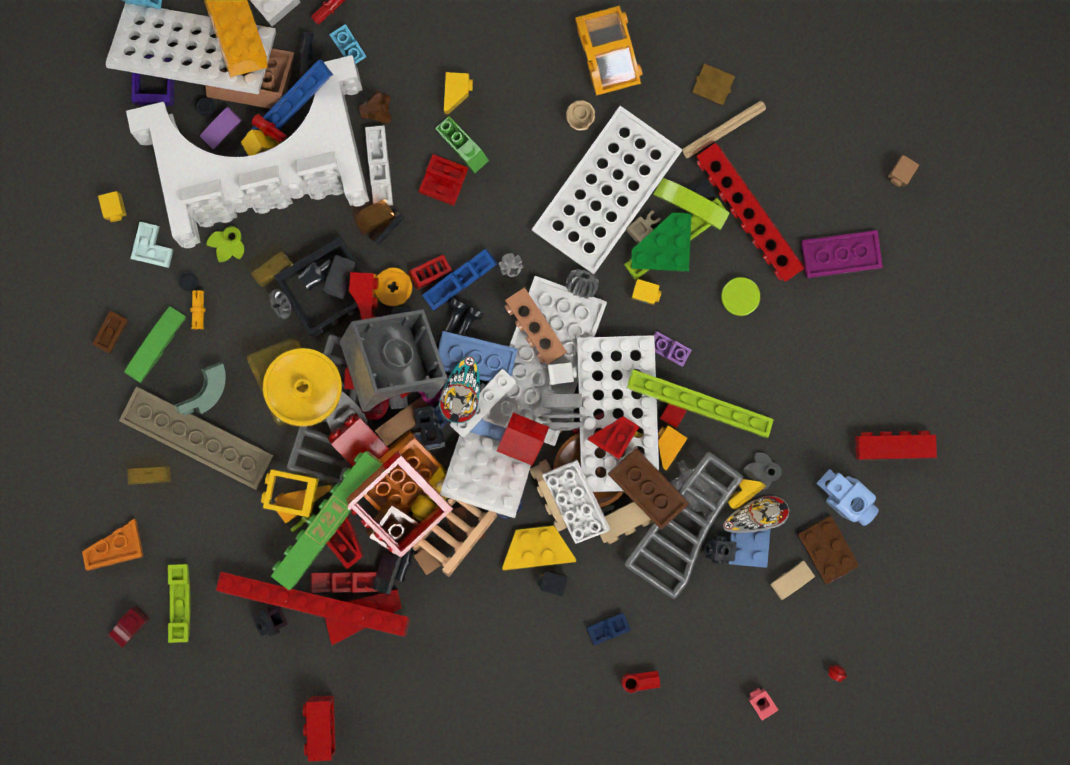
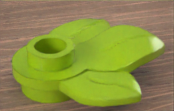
[207,226,245,262]

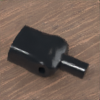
[297,259,332,291]

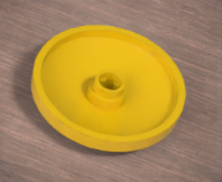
[263,348,342,427]

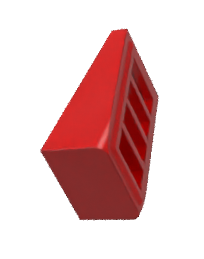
[408,255,452,290]

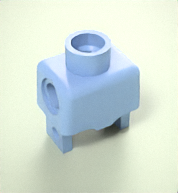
[816,469,879,526]

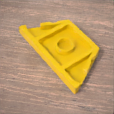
[502,525,576,570]

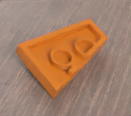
[82,519,144,571]

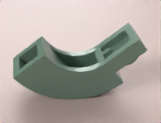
[174,362,226,415]

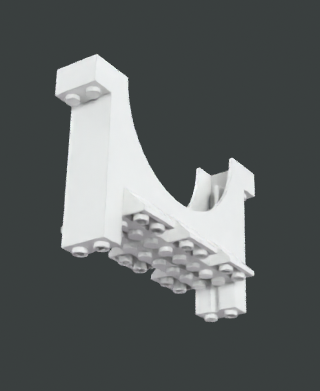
[126,55,369,248]

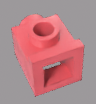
[748,688,778,721]

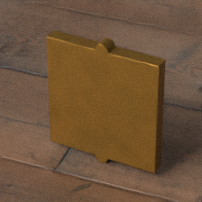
[692,63,735,106]

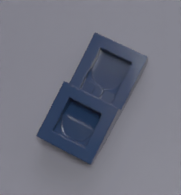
[586,613,631,646]

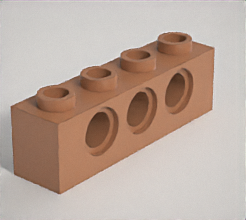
[504,287,567,365]

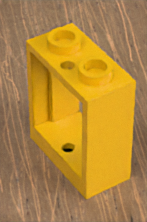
[261,469,319,517]

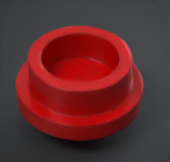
[828,665,847,682]

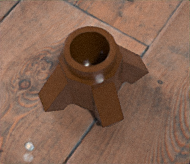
[359,91,392,124]

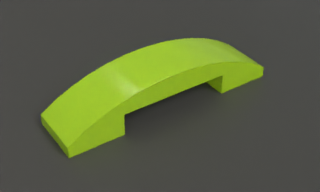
[653,178,730,230]
[168,564,191,643]

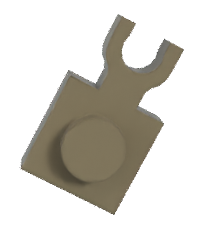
[626,210,661,244]

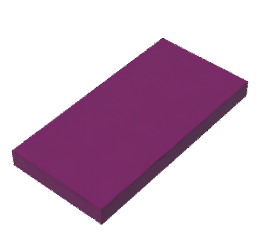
[801,230,883,279]

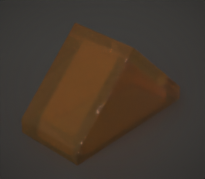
[354,199,394,235]

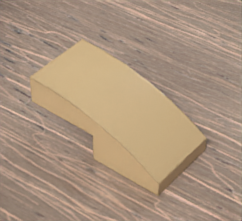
[770,561,815,600]

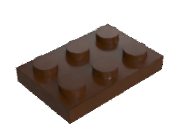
[797,515,859,585]

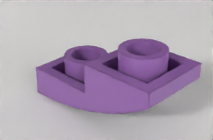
[200,107,242,150]
[653,331,692,367]

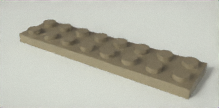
[119,387,274,490]

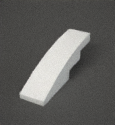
[365,125,393,207]

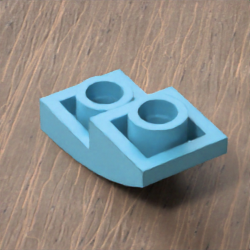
[329,24,367,63]

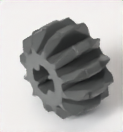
[565,269,599,299]

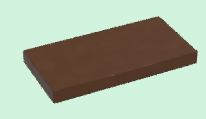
[608,447,690,530]

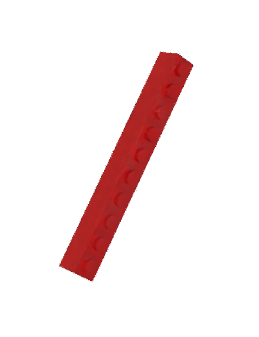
[216,572,410,637]

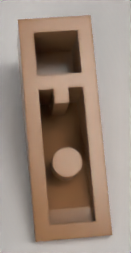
[375,397,430,446]

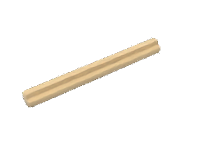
[682,101,766,158]

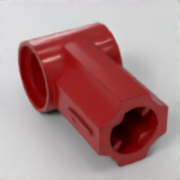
[621,670,660,693]

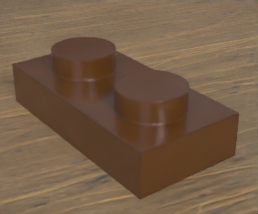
[92,311,129,354]

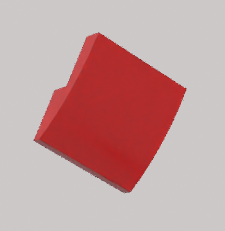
[419,154,469,206]

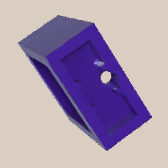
[132,54,175,106]

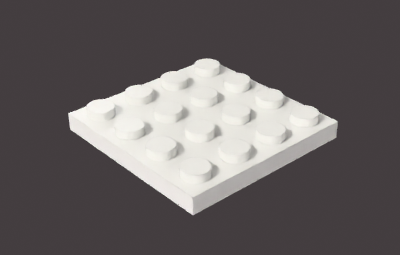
[440,432,531,518]

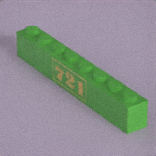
[271,451,384,591]

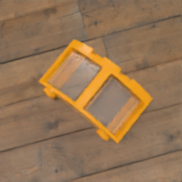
[575,6,642,96]

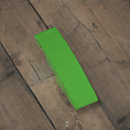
[124,306,186,383]

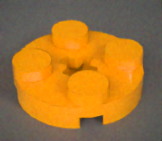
[375,268,412,306]

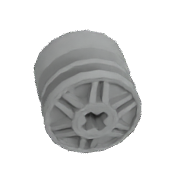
[542,394,583,430]

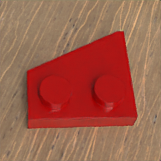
[587,416,640,460]

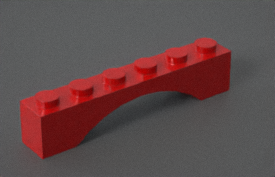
[344,272,379,389]

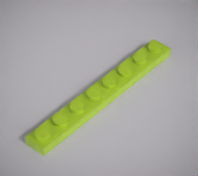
[626,370,774,438]

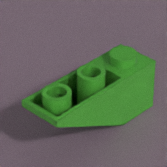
[435,116,489,173]

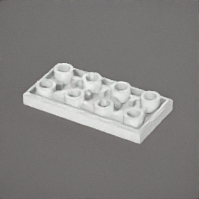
[542,460,610,544]

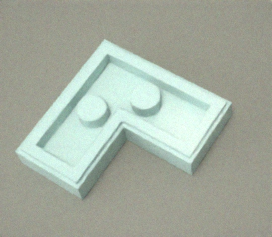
[131,222,173,268]

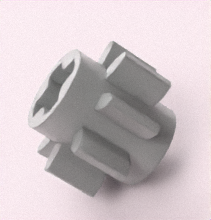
[498,253,524,277]

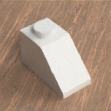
[548,363,577,386]

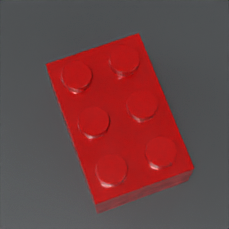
[303,696,336,761]

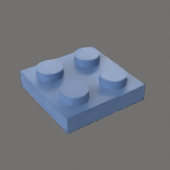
[728,529,771,568]

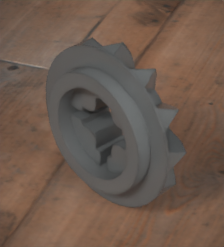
[269,289,291,319]

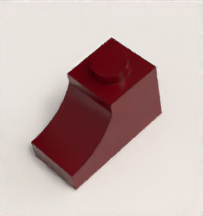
[108,606,150,648]

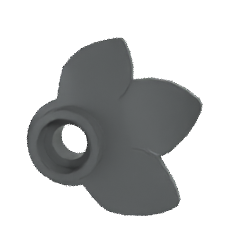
[743,453,782,490]

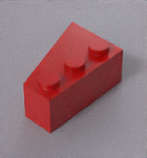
[327,515,364,569]

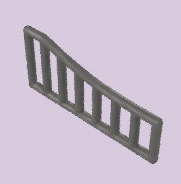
[286,335,357,485]
[624,452,743,599]

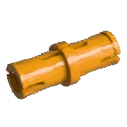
[190,290,206,329]

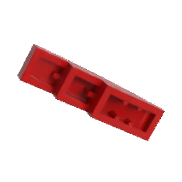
[310,571,377,593]

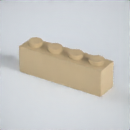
[600,501,653,544]

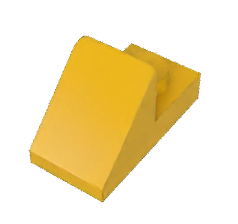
[728,479,766,509]

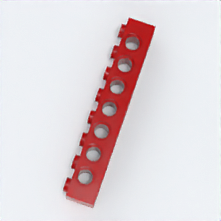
[696,143,805,282]

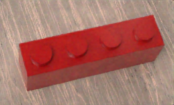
[855,431,937,460]

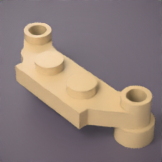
[530,459,567,532]

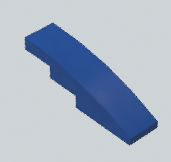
[422,249,498,311]

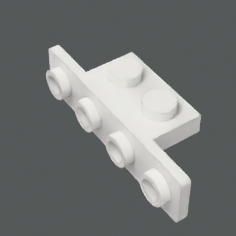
[450,369,516,437]

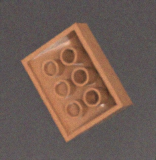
[206,48,294,109]

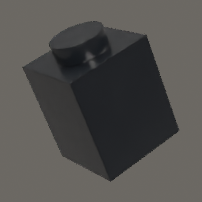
[537,570,568,596]

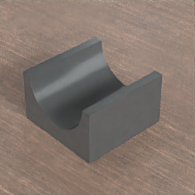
[340,309,448,412]

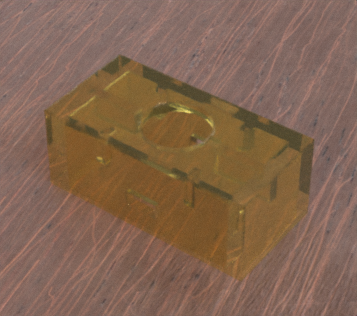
[251,251,293,287]
[127,466,171,485]

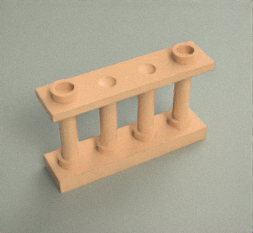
[412,498,497,577]

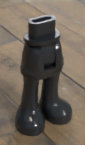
[437,298,484,349]

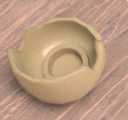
[566,100,595,130]

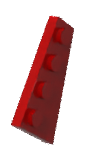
[325,589,402,645]

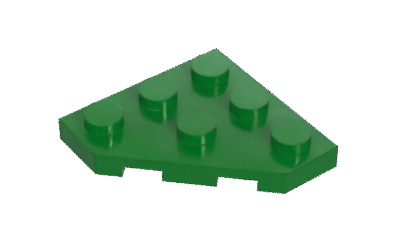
[631,213,692,272]

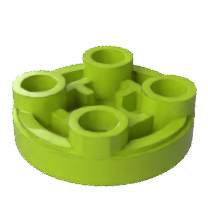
[721,277,760,316]

